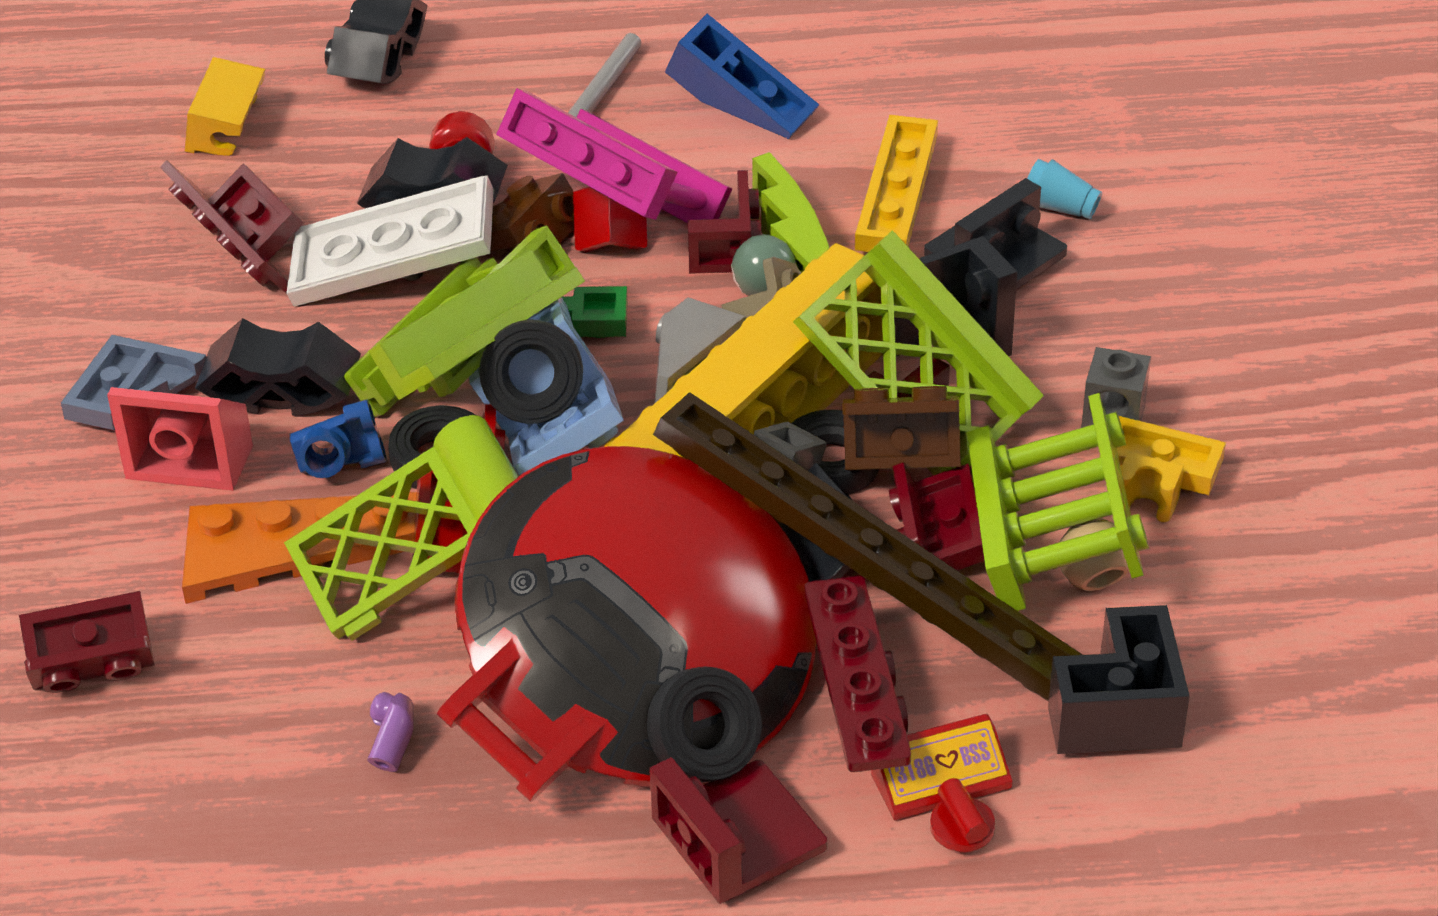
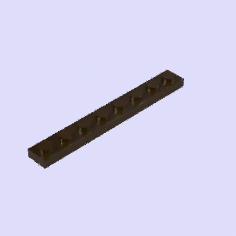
[653,392,1083,702]

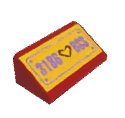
[871,714,1013,821]

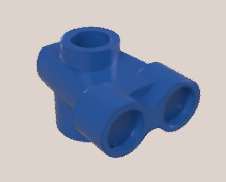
[290,399,387,478]

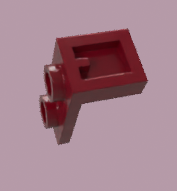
[688,170,761,274]

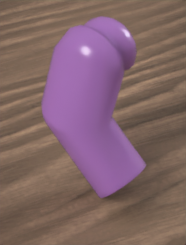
[368,692,414,772]

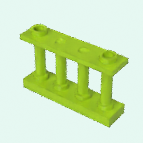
[967,393,1149,611]

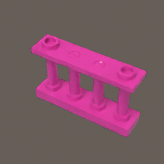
[496,88,733,223]

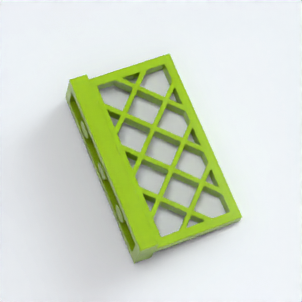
[793,230,1044,475]

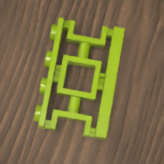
[344,225,576,417]

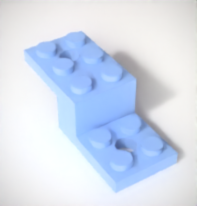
[469,298,624,476]

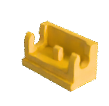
[185,57,265,156]

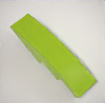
[752,152,829,273]

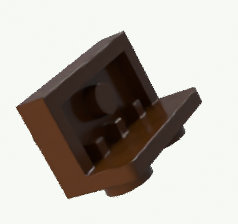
[490,173,574,252]
[842,386,961,470]

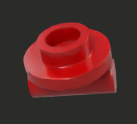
[930,778,995,852]

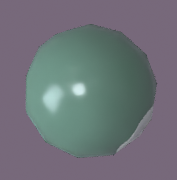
[731,234,796,296]

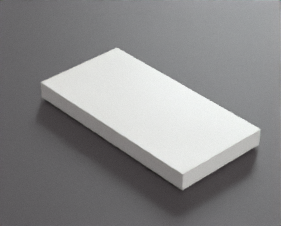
[286,176,494,307]

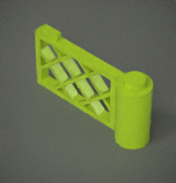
[284,415,519,641]

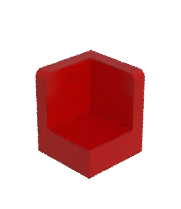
[573,186,648,252]

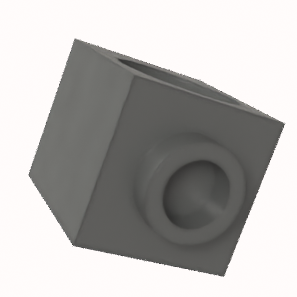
[1081,347,1151,428]

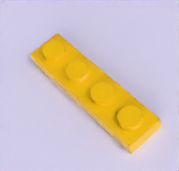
[855,114,938,252]

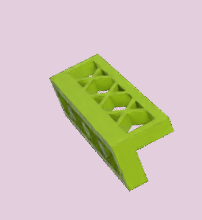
[368,249,585,400]

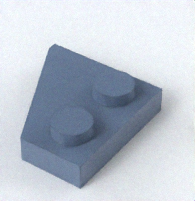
[61,335,206,430]

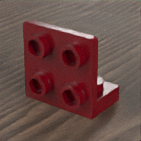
[650,757,828,905]

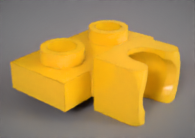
[1117,416,1226,523]

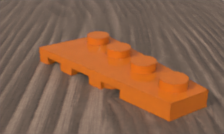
[182,492,417,604]

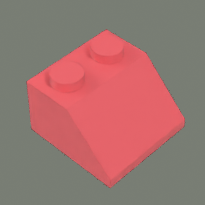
[107,387,253,491]

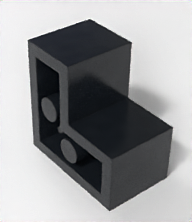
[1048,605,1190,754]

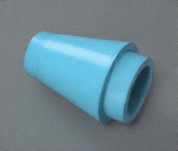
[1027,159,1102,220]

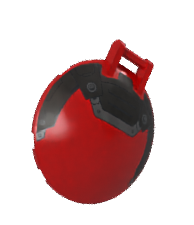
[437,446,817,802]

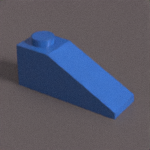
[665,13,819,139]

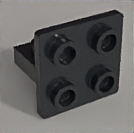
[924,178,1067,290]

